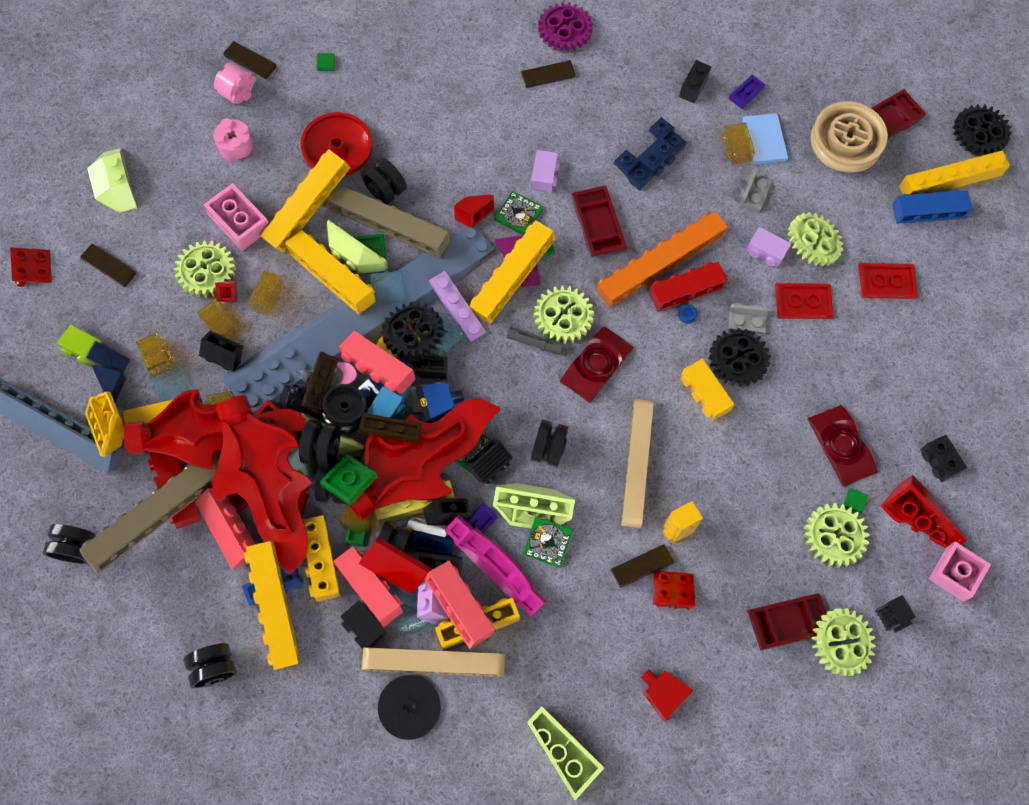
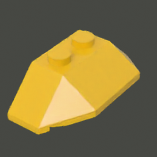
[85,392,124,457]

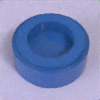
[678,305,697,324]

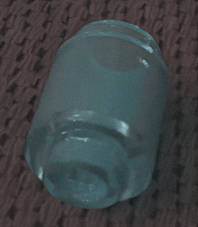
[396,609,428,635]

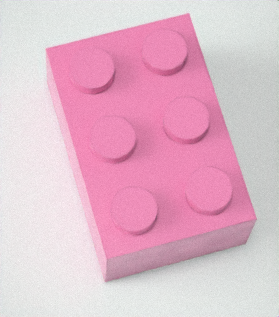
[203,183,269,251]

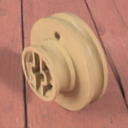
[811,101,888,173]

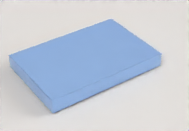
[742,113,788,165]

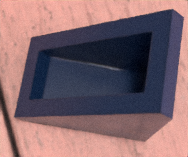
[92,365,126,403]

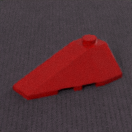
[881,475,967,548]

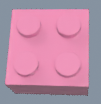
[928,542,991,602]

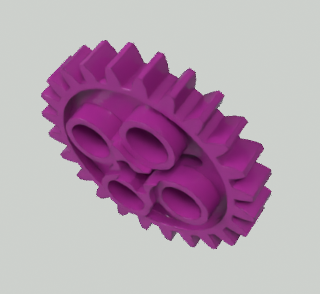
[538,2,593,52]

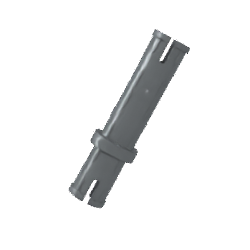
[507,327,564,355]

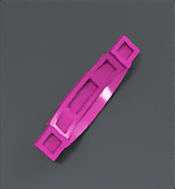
[444,515,547,617]

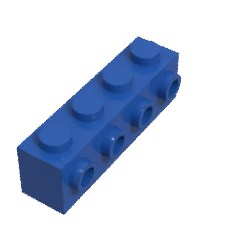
[892,190,973,224]

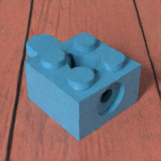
[366,385,412,420]

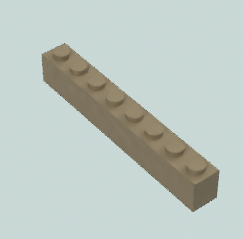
[321,184,450,258]
[79,452,220,574]

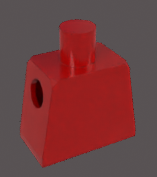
[641,669,693,721]

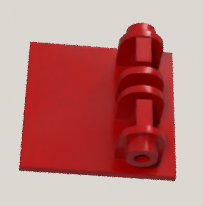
[10,247,52,287]
[653,571,696,610]

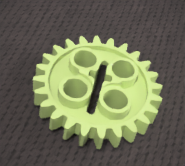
[788,212,844,267]
[174,240,236,298]
[533,285,594,344]
[803,503,870,568]
[812,608,876,676]

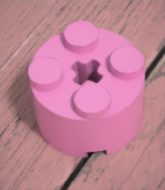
[214,62,256,104]
[214,118,253,161]

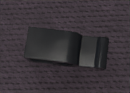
[410,356,448,380]

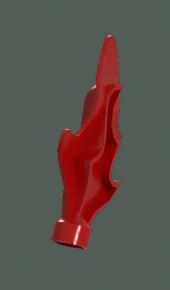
[124,389,307,470]
[212,394,313,574]
[348,398,500,521]

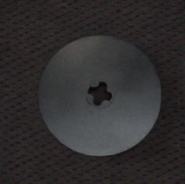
[378,675,441,740]

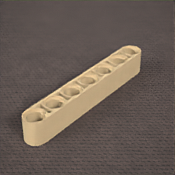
[621,398,654,528]
[361,648,505,677]

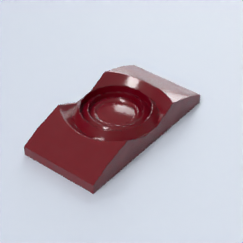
[871,89,926,140]
[572,185,627,257]
[560,326,634,403]
[807,405,878,487]
[747,593,833,651]

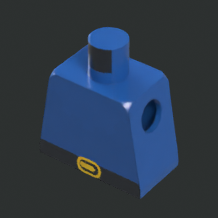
[416,383,464,424]

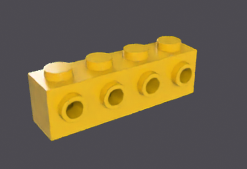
[303,515,341,602]
[435,598,520,651]

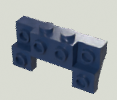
[614,117,687,191]

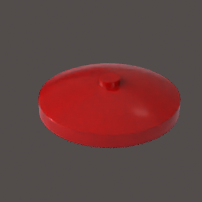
[300,112,373,177]

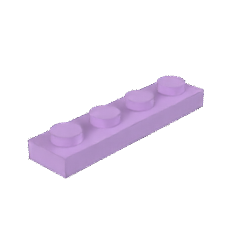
[429,271,486,343]

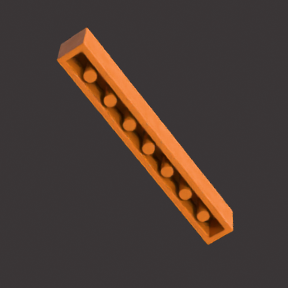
[596,211,728,308]

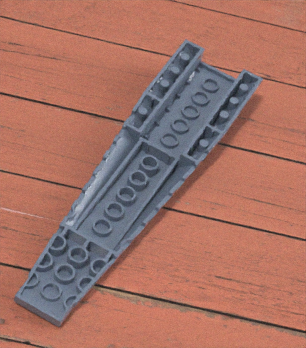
[221,226,495,414]

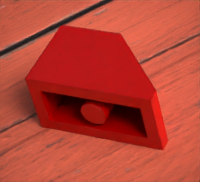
[454,194,494,228]

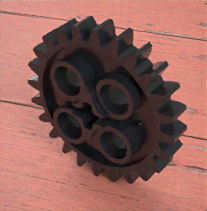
[953,104,1012,156]
[381,302,444,360]
[708,328,771,387]

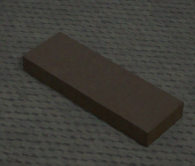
[223,41,276,80]
[521,60,575,88]
[80,244,136,287]
[300,351,339,413]
[359,413,422,444]
[611,544,674,588]

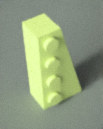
[527,706,605,800]

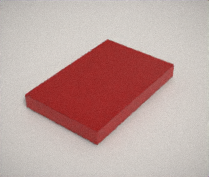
[858,263,918,299]
[775,283,834,319]
[359,536,431,594]

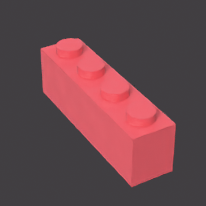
[339,331,415,396]
[195,488,256,569]
[333,546,403,628]
[424,561,495,649]

